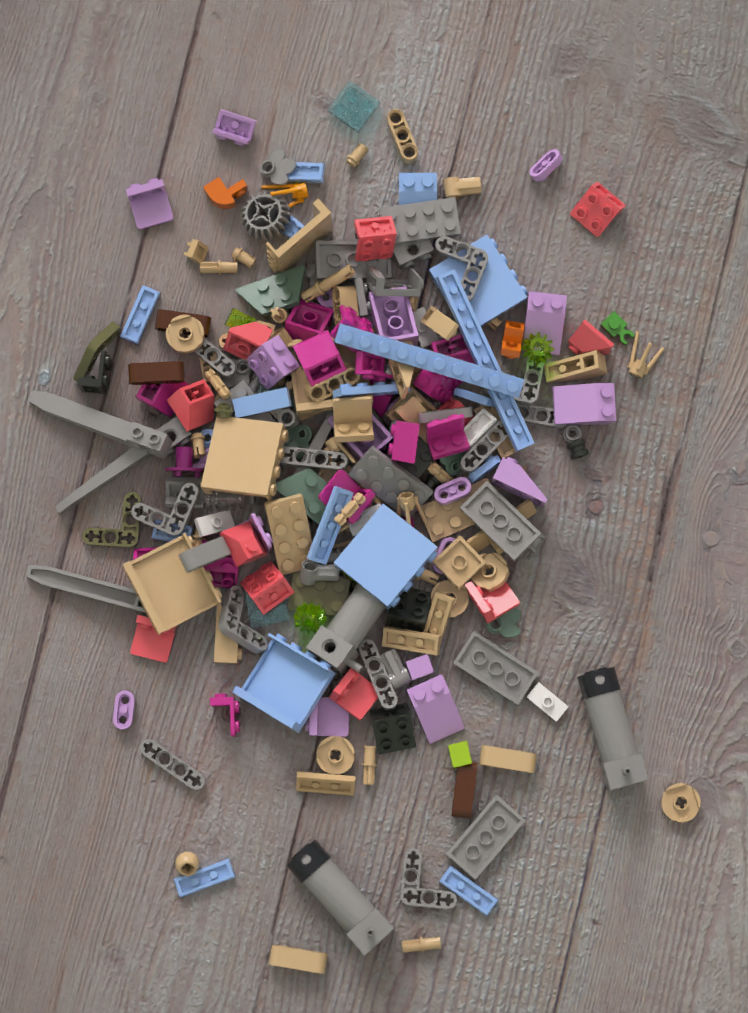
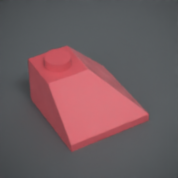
[567,320,614,355]
[223,322,273,360]
[219,521,268,567]

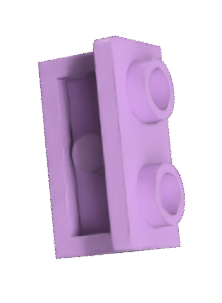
[212,109,257,146]

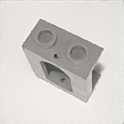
[366,266,424,297]

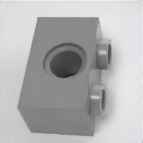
[393,240,434,269]

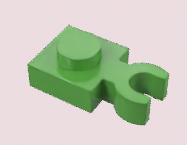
[600,311,634,345]

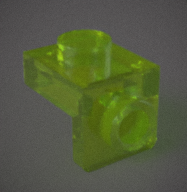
[224,308,256,328]

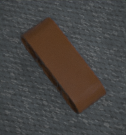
[155,309,212,337]
[128,361,185,385]
[451,762,478,819]

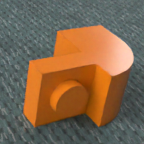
[203,177,248,209]
[500,320,525,359]

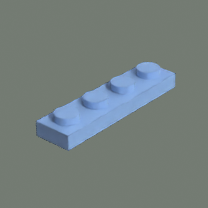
[333,381,410,398]
[307,486,354,565]

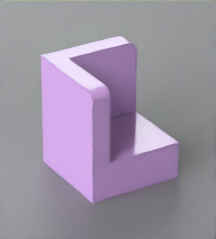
[405,654,434,680]

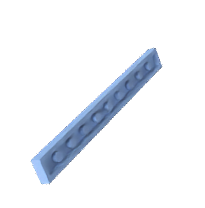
[436,269,534,452]
[334,323,524,398]

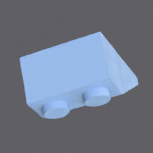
[399,173,437,205]

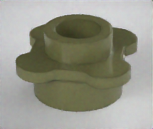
[214,403,234,418]

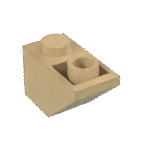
[421,306,459,341]

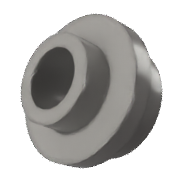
[563,425,582,443]

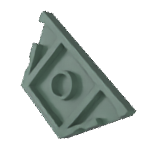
[236,265,306,318]
[275,468,328,526]

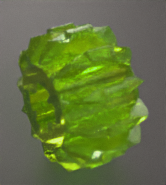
[521,332,554,365]
[293,602,327,634]

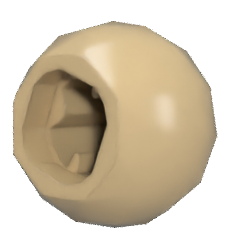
[175,852,200,876]

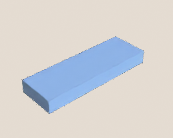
[120,285,161,345]
[232,387,292,418]
[174,859,235,897]
[439,866,498,916]

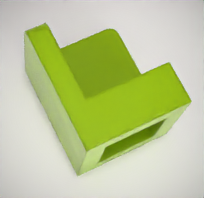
[448,741,472,769]

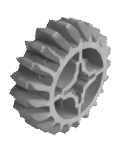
[240,190,291,241]

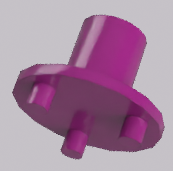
[165,447,203,478]

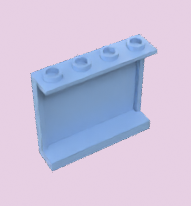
[429,235,528,327]
[334,504,438,610]
[233,633,336,733]

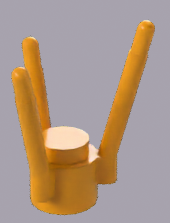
[261,183,308,208]

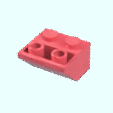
[167,379,214,432]

